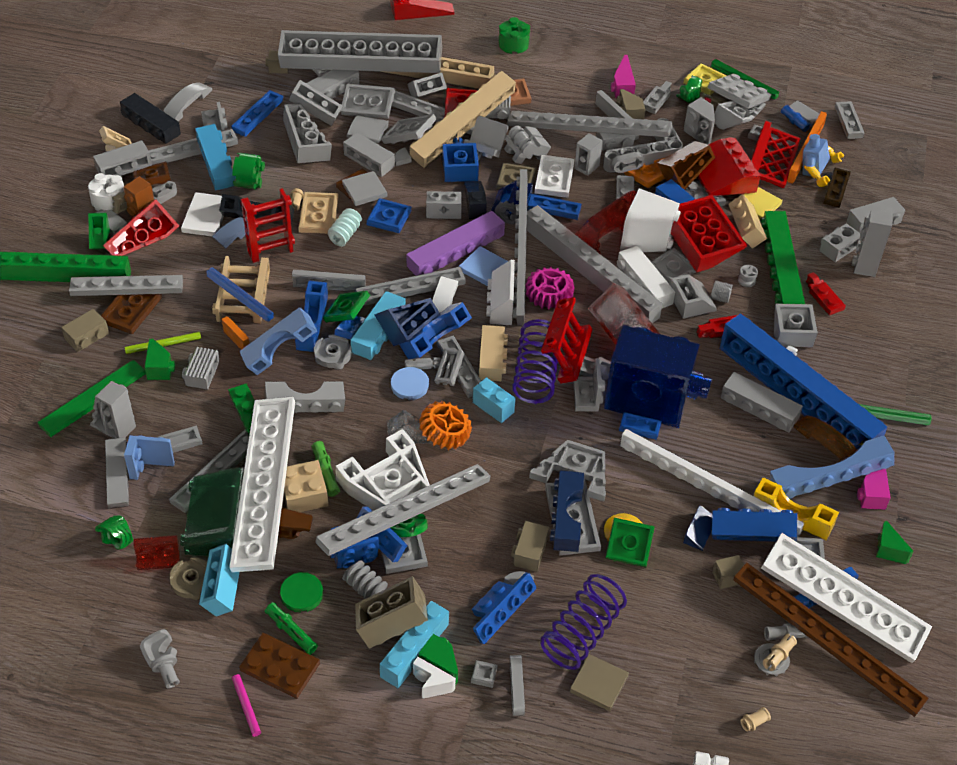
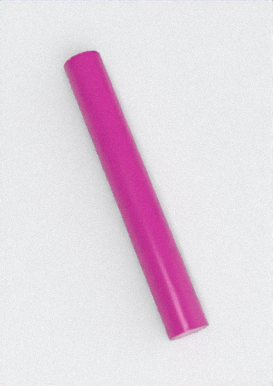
[232,674,261,737]

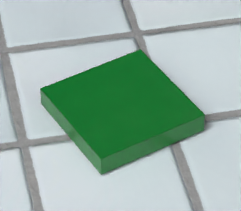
[323,291,370,323]
[605,518,655,568]

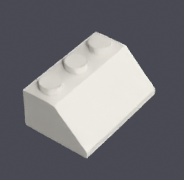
[486,260,515,325]

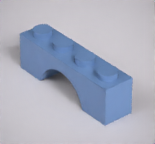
[240,307,317,375]

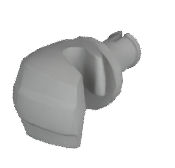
[140,629,180,688]

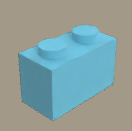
[473,377,515,423]

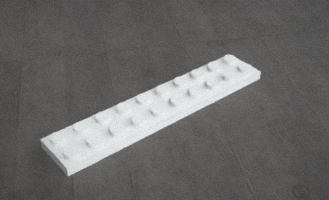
[230,397,295,572]

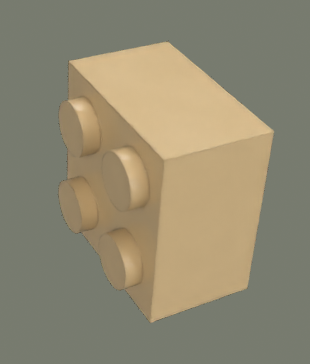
[283,460,328,512]

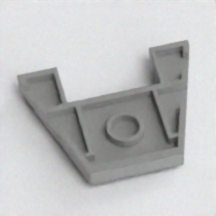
[529,440,606,502]

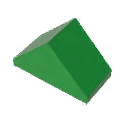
[876,521,914,564]

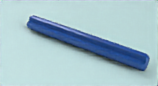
[206,267,274,322]

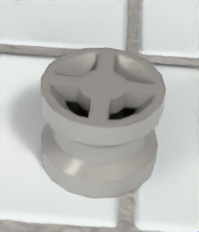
[738,265,758,287]

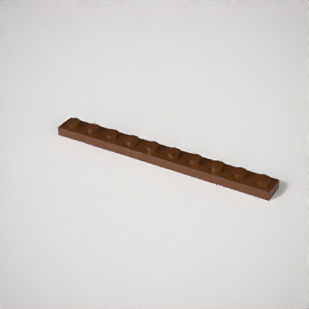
[733,562,929,717]

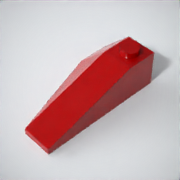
[103,199,179,256]

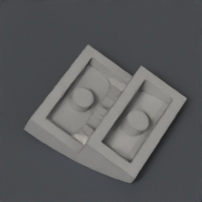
[347,115,389,143]

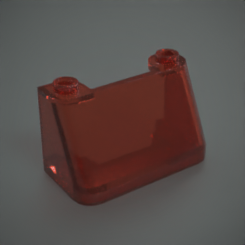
[575,191,637,254]

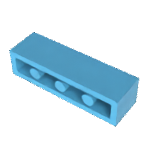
[195,124,236,191]

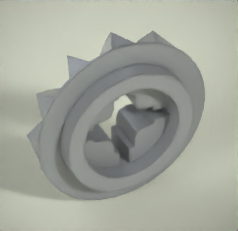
[754,643,790,677]

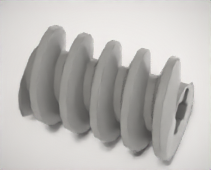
[342,560,388,599]

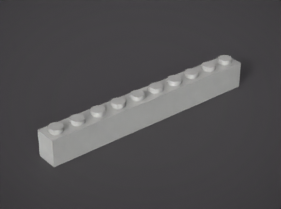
[527,205,663,327]

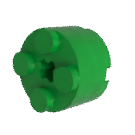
[498,17,530,54]
[232,153,265,189]

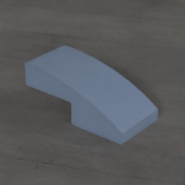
[212,216,245,249]

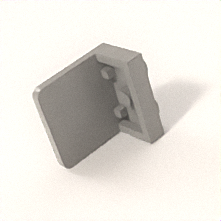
[464,116,508,159]
[573,359,605,411]

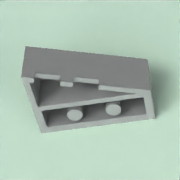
[90,381,136,439]

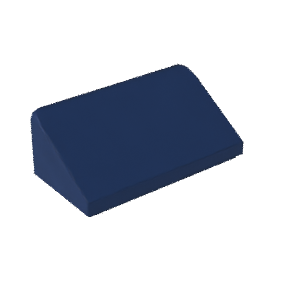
[683,505,712,551]

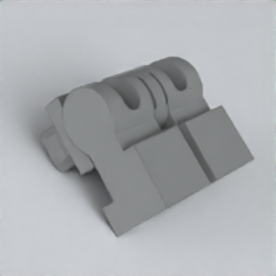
[504,126,551,164]

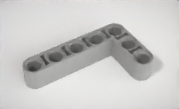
[603,118,682,172]

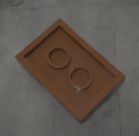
[101,294,162,334]
[239,633,320,699]

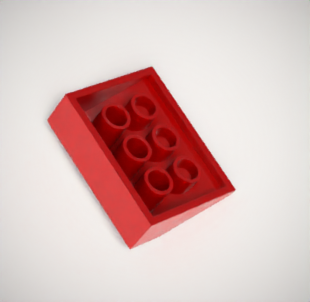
[697,137,761,196]
[670,195,747,273]

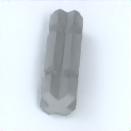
[405,357,441,370]

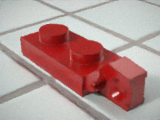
[806,272,846,315]
[696,314,744,338]

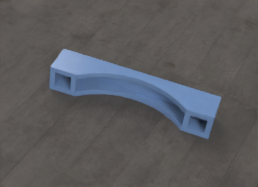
[770,436,895,499]

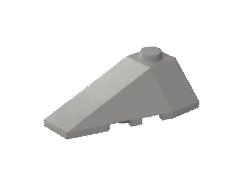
[714,101,766,130]

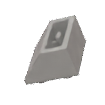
[683,97,715,144]
[670,274,717,318]

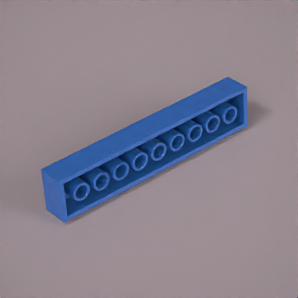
[719,313,887,454]

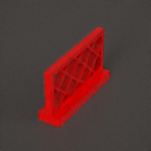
[751,121,801,188]

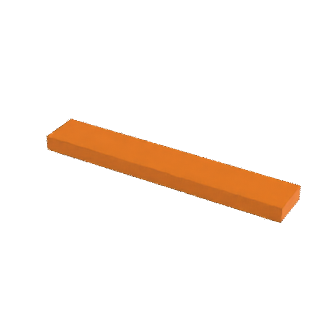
[787,111,827,184]

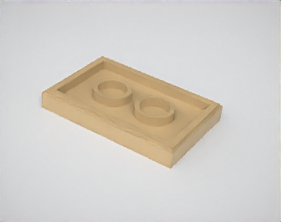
[299,192,339,234]

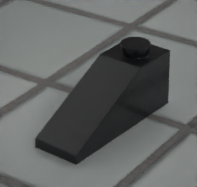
[464,181,487,219]

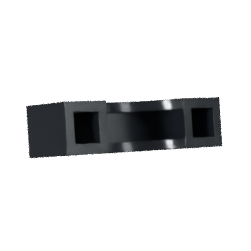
[219,194,295,226]

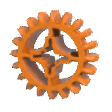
[419,400,472,450]

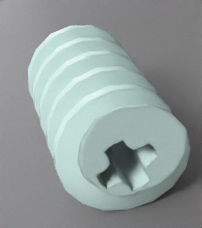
[328,208,362,247]

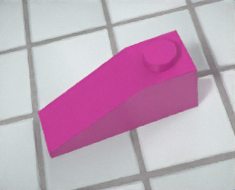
[611,55,636,98]
[857,469,890,510]

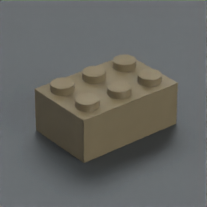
[355,576,428,648]

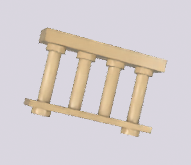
[212,256,270,324]

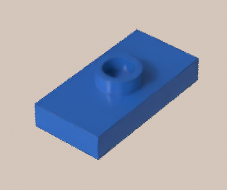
[334,315,366,340]
[619,412,662,440]

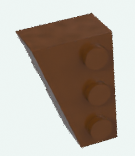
[657,141,715,190]

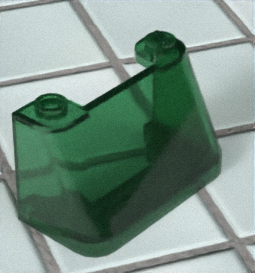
[180,467,244,556]

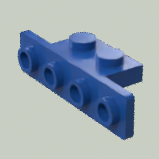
[472,572,536,644]

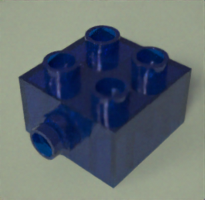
[604,325,712,428]

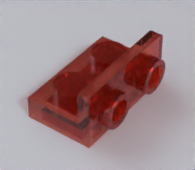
[133,535,180,570]

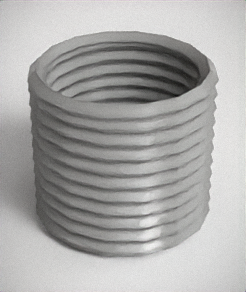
[711,281,733,303]

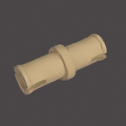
[763,634,797,671]

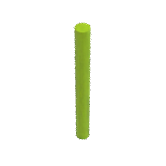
[125,332,201,354]

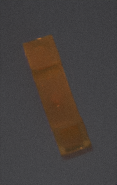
[793,415,858,463]

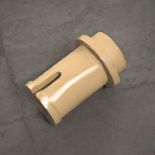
[290,188,304,211]
[740,707,771,732]

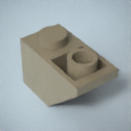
[617,89,645,120]

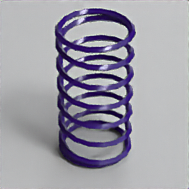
[512,319,558,404]
[540,574,627,670]

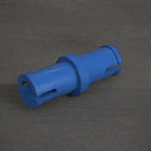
[781,105,811,132]

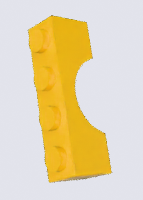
[754,478,839,541]

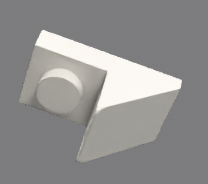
[413,657,456,698]

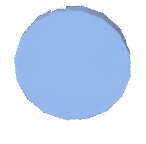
[391,367,429,400]

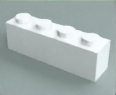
[617,246,675,308]

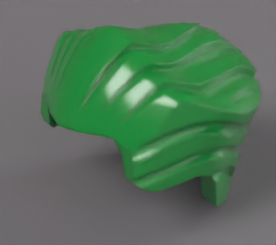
[676,75,703,103]
[95,515,133,550]

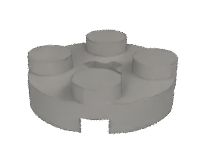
[314,335,352,370]

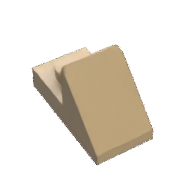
[99,126,132,151]

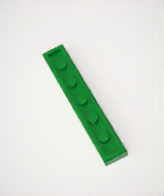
[38,360,146,438]

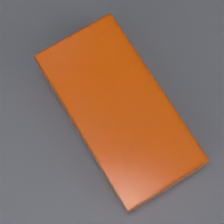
[222,316,250,350]

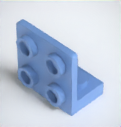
[124,435,175,480]

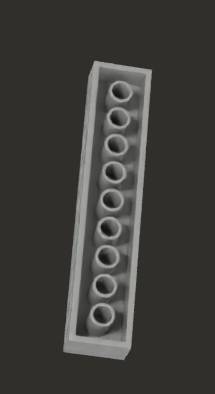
[278,30,442,73]

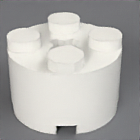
[88,173,124,211]

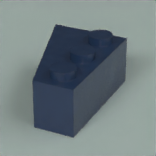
[374,298,440,346]

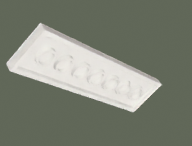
[761,533,932,663]

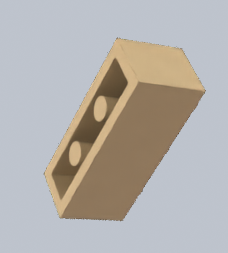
[729,194,767,249]
[479,325,508,381]

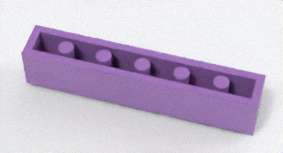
[407,211,505,276]

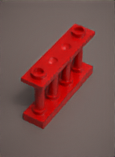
[241,188,295,263]
[541,297,593,384]

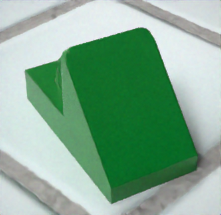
[88,213,110,250]

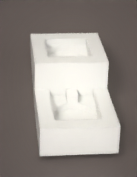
[432,276,458,313]

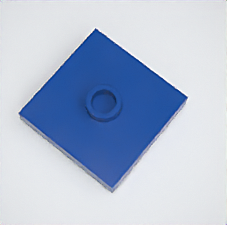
[367,198,412,233]

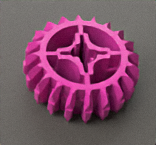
[525,267,574,310]

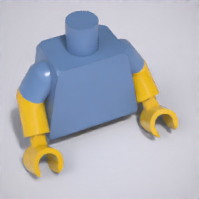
[803,134,844,187]

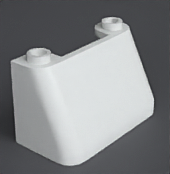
[620,188,681,252]

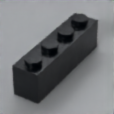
[120,93,181,144]

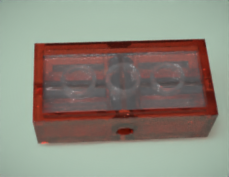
[588,282,663,364]

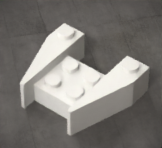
[336,429,430,511]

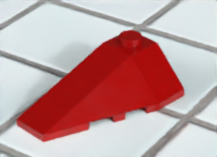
[390,0,455,20]

